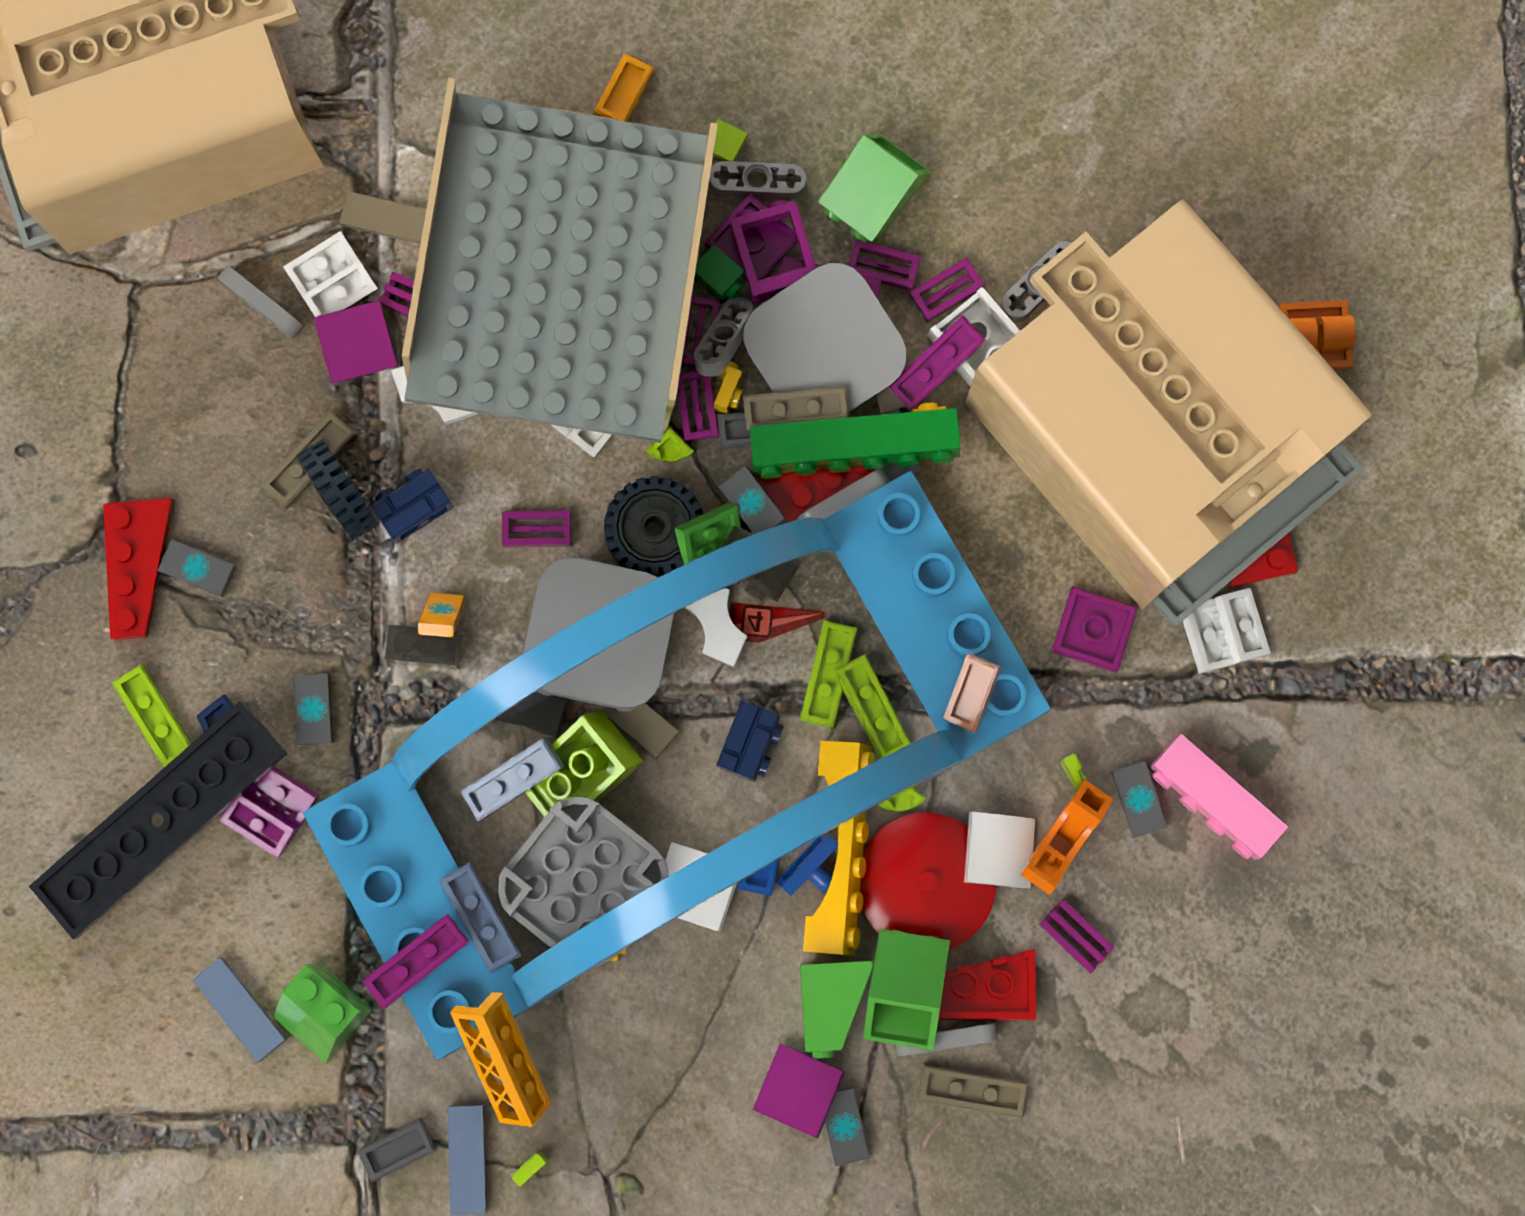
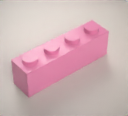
[1149,734,1288,860]

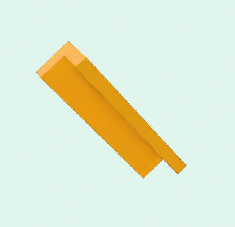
[450,992,552,1127]

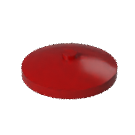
[860,813,996,949]

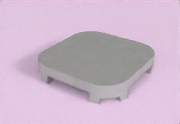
[743,263,906,411]
[522,558,674,711]
[498,797,669,968]

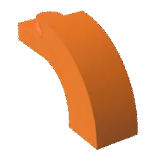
[1021,779,1114,895]

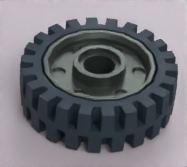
[296,439,379,541]
[604,476,704,578]

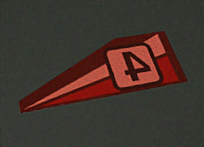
[730,602,825,643]

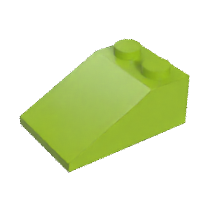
[525,709,644,817]

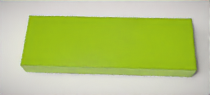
[800,620,857,729]
[833,654,911,760]
[112,664,192,767]

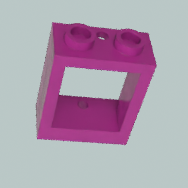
[730,200,816,305]

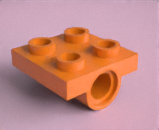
[1278,300,1356,370]

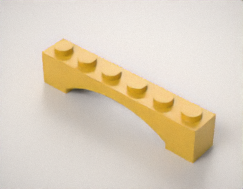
[803,741,874,956]

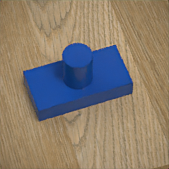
[775,833,838,896]

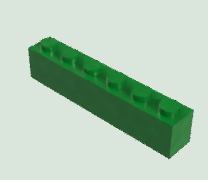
[750,408,961,479]

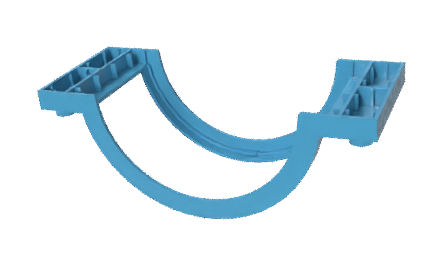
[302,471,1051,1060]

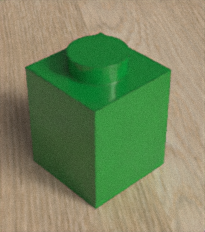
[694,245,745,304]

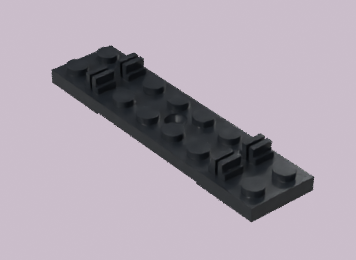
[29,701,287,939]

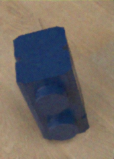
[371,469,454,544]
[716,701,784,782]

